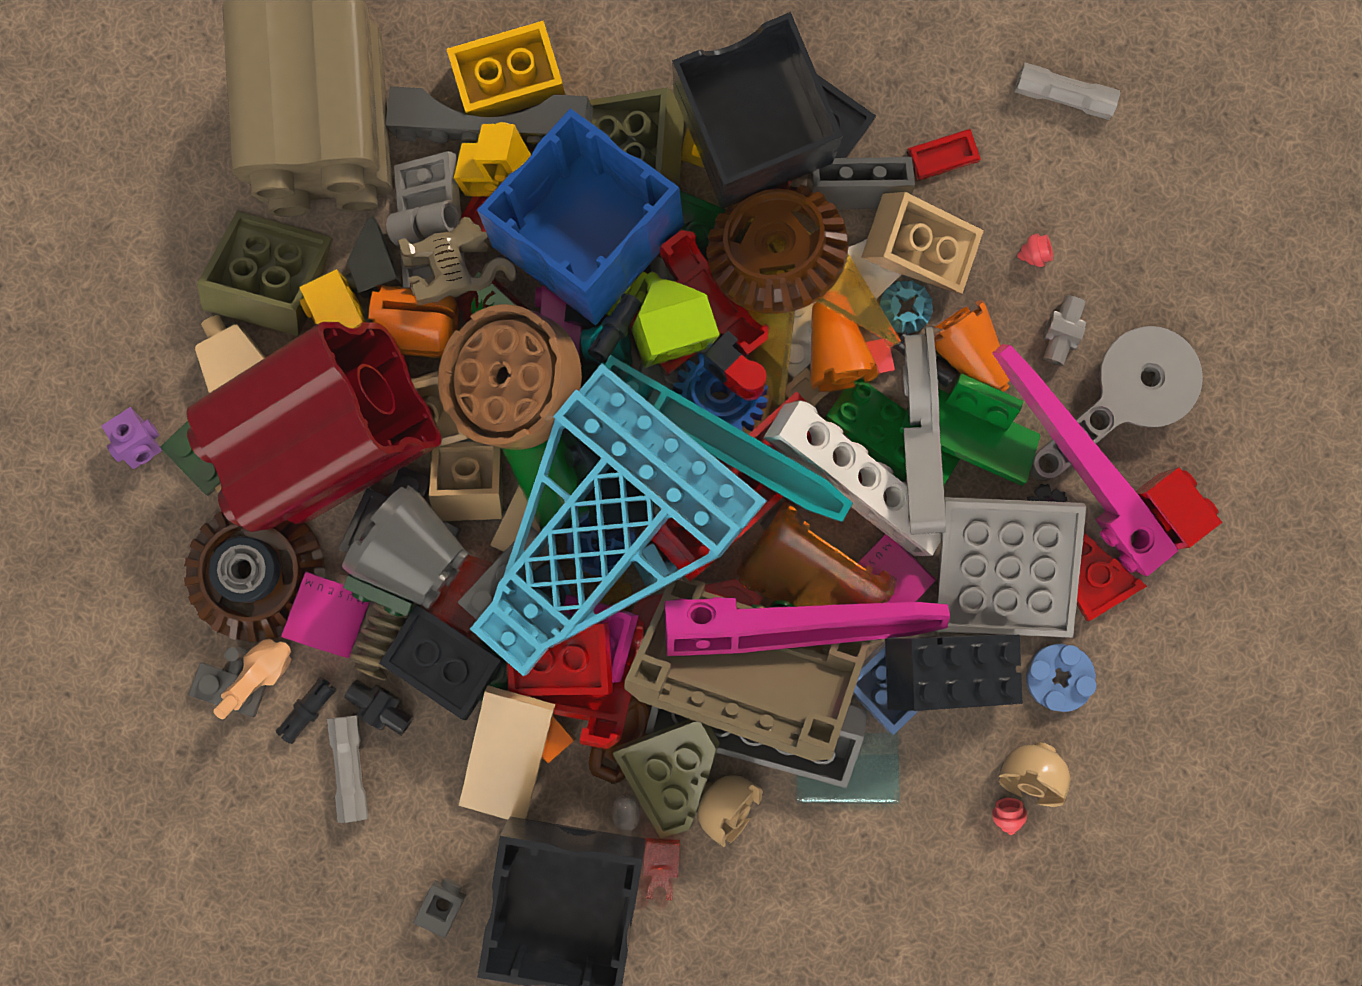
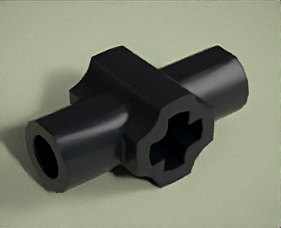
[344,679,414,736]

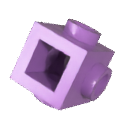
[101,407,162,469]

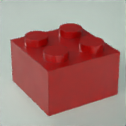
[1135,467,1223,549]

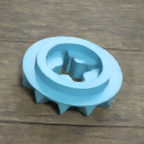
[879,280,933,334]

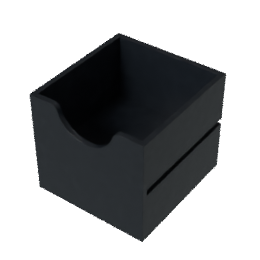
[672,12,843,209]

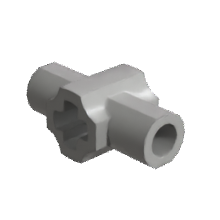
[1043,295,1086,366]

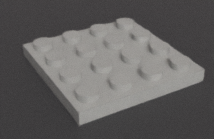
[936,497,1086,638]

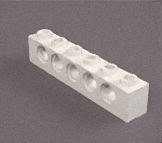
[764,401,942,556]

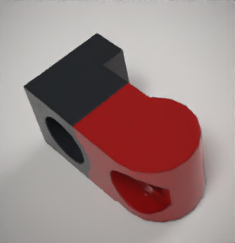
[703,331,767,401]

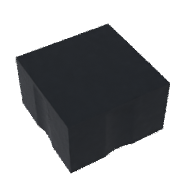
[477,816,645,986]

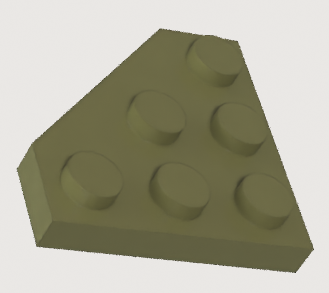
[612,719,720,839]

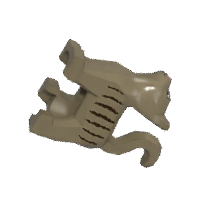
[398,217,518,306]

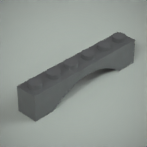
[386,87,593,148]

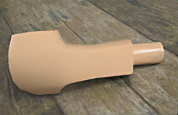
[214,639,292,719]

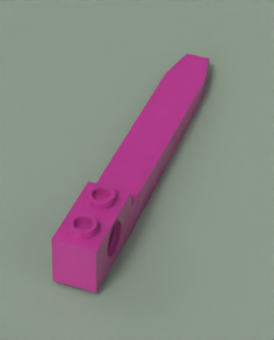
[992,344,1179,577]
[664,597,950,656]

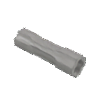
[1014,62,1120,120]
[327,715,369,823]

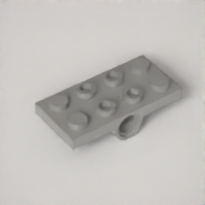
[386,151,465,287]

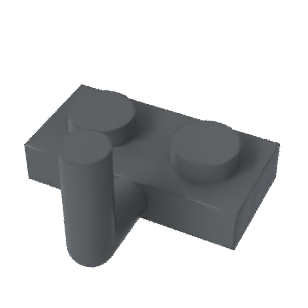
[189,647,267,717]

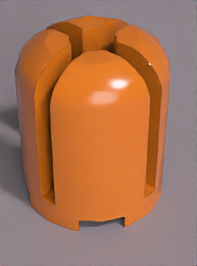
[368,285,459,358]

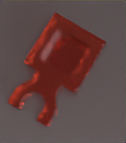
[644,838,680,901]

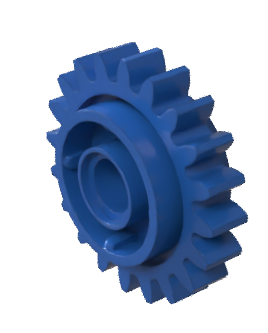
[673,353,768,431]

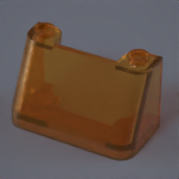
[737,502,897,607]

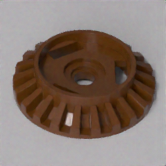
[707,182,848,314]
[184,511,325,642]

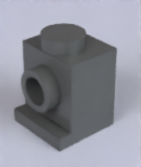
[413,878,466,938]

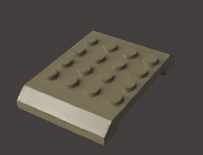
[624,572,871,761]

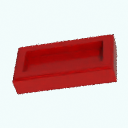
[907,129,981,181]

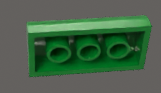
[501,435,590,531]

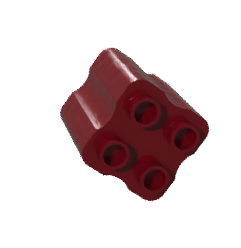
[186,322,442,532]

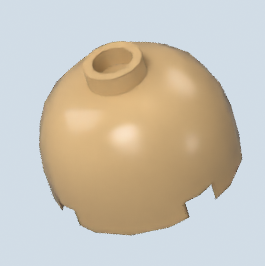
[998,742,1071,807]
[698,775,763,847]

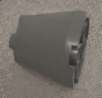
[342,485,470,609]

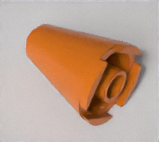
[810,294,879,392]
[934,300,1010,392]

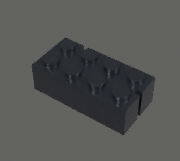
[885,635,1023,711]

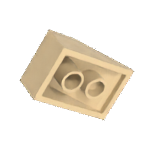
[861,192,984,294]

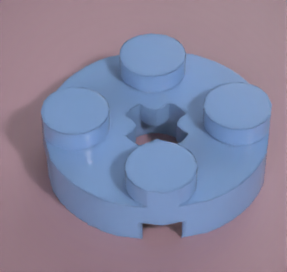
[1026,644,1096,712]

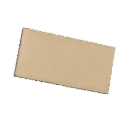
[459,685,555,820]

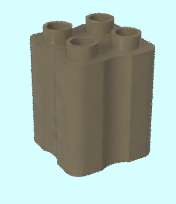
[222,0,392,217]

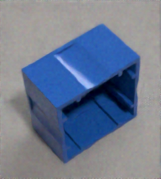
[477,108,684,325]

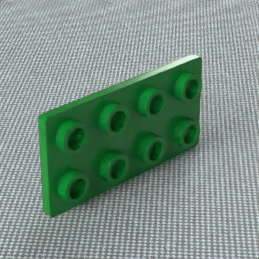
[899,373,1040,486]
[825,379,960,486]

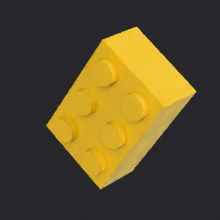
[447,20,565,117]

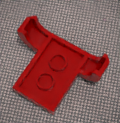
[628,230,769,376]
[527,617,644,749]

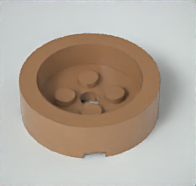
[438,304,582,450]

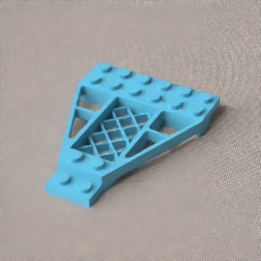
[470,363,767,676]

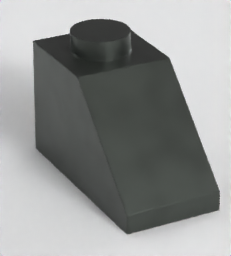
[346,216,402,299]

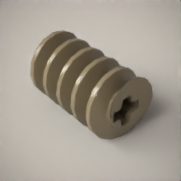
[349,603,409,681]

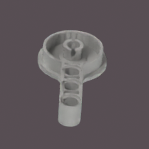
[1030,326,1203,481]
[903,327,946,535]

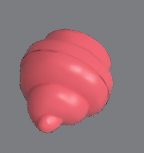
[1017,234,1054,267]
[992,798,1027,835]

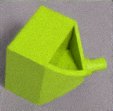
[632,272,720,368]

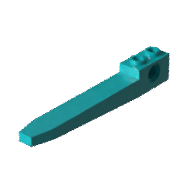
[605,355,853,522]

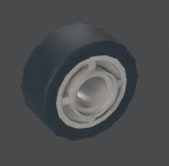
[209,536,281,602]

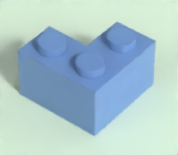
[853,638,918,735]

